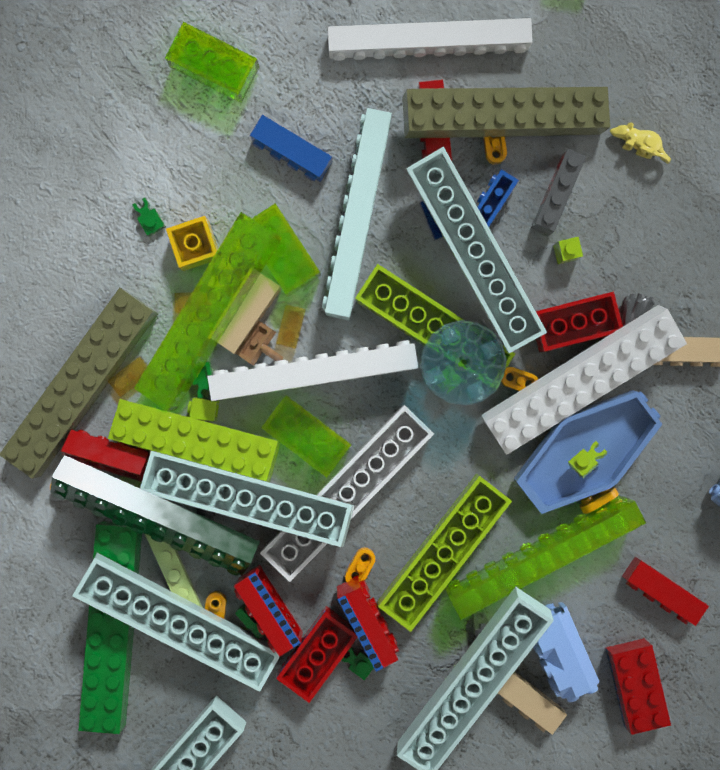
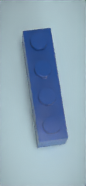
[250,114,333,182]

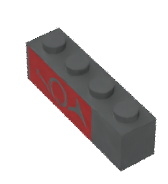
[531,149,587,236]

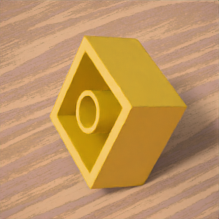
[166,216,222,271]

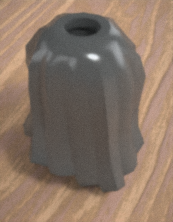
[621,293,655,326]

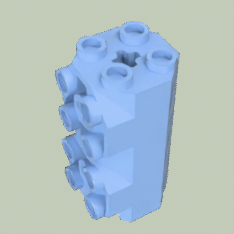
[533,602,599,702]

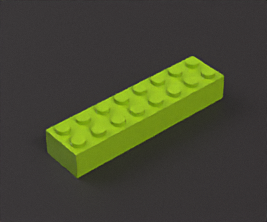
[355,264,516,388]
[108,399,281,482]
[377,474,512,632]

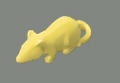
[610,122,671,164]

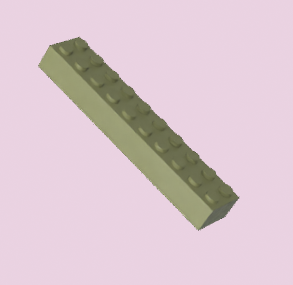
[402,87,610,138]
[0,287,158,479]

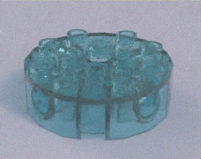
[420,320,507,405]

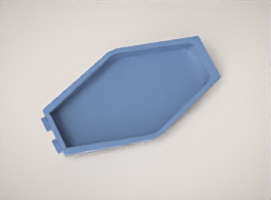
[514,390,662,514]

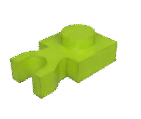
[568,441,607,478]

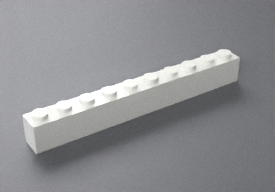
[328,18,532,61]

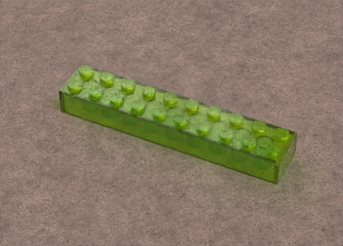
[134,212,282,411]
[445,495,646,620]

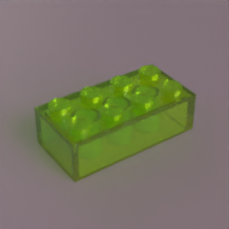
[165,21,260,103]
[241,203,321,297]
[261,395,352,478]

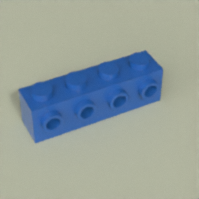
[477,169,519,227]

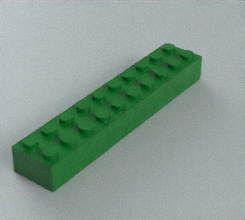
[78,521,142,734]

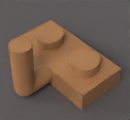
[236,321,283,366]

